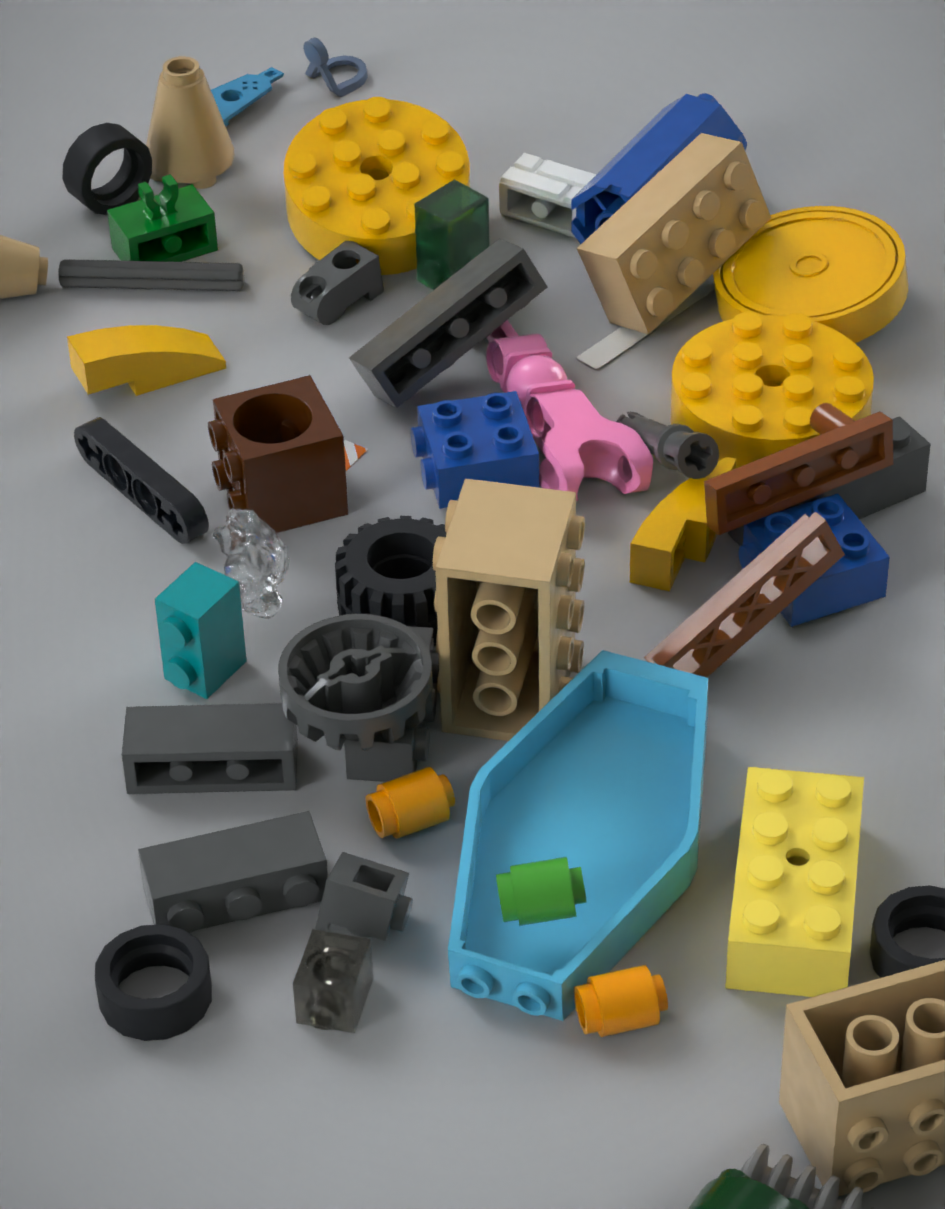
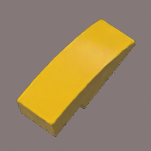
[67,325,226,396]
[629,457,736,592]

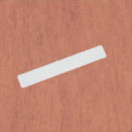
[577,281,715,369]

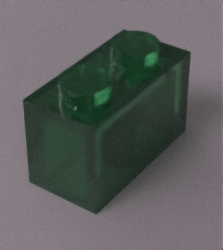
[414,179,490,290]

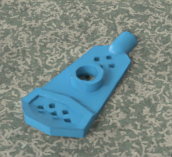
[211,67,284,126]

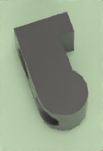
[291,241,384,325]

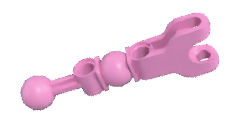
[486,320,653,501]

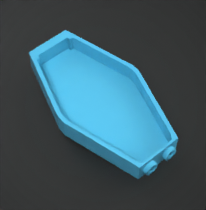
[448,650,708,1021]

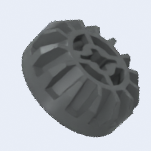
[278,614,433,751]

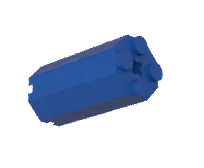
[571,93,747,244]

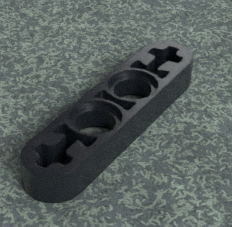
[74,417,209,544]

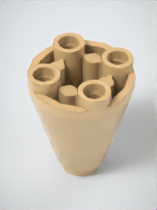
[146,56,235,189]

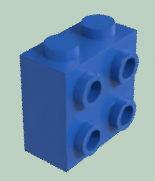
[410,391,539,509]
[738,493,890,627]

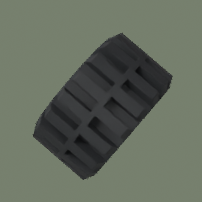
[335,516,447,647]

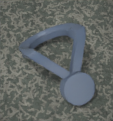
[303,37,368,97]

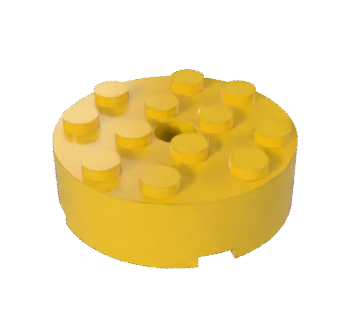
[283,97,470,275]
[670,312,874,468]

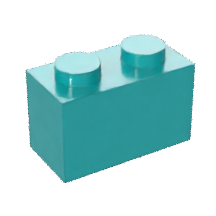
[155,562,247,699]

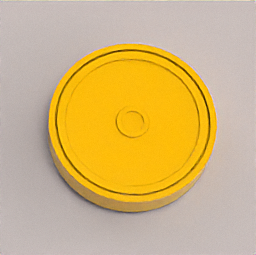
[713,206,908,343]

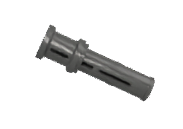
[616,411,719,479]

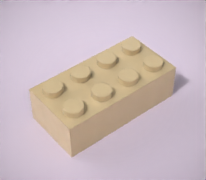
[577,133,771,334]

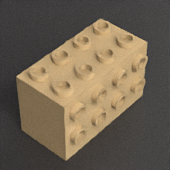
[433,479,585,741]
[779,960,945,1196]

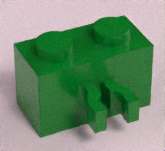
[107,174,218,262]

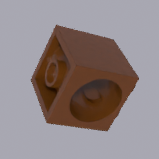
[208,375,348,540]

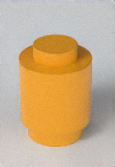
[366,767,455,839]
[574,965,668,1037]

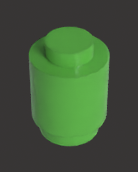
[496,857,587,926]

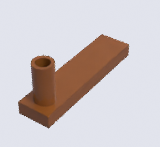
[704,403,894,535]

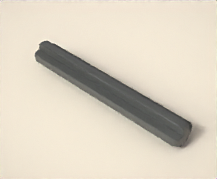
[58,259,244,291]

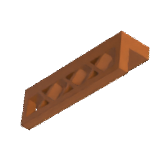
[643,512,845,677]

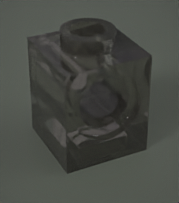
[293,929,373,1033]

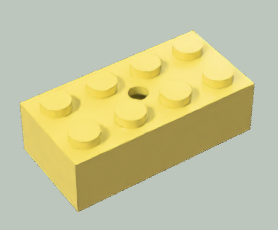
[725,767,864,997]

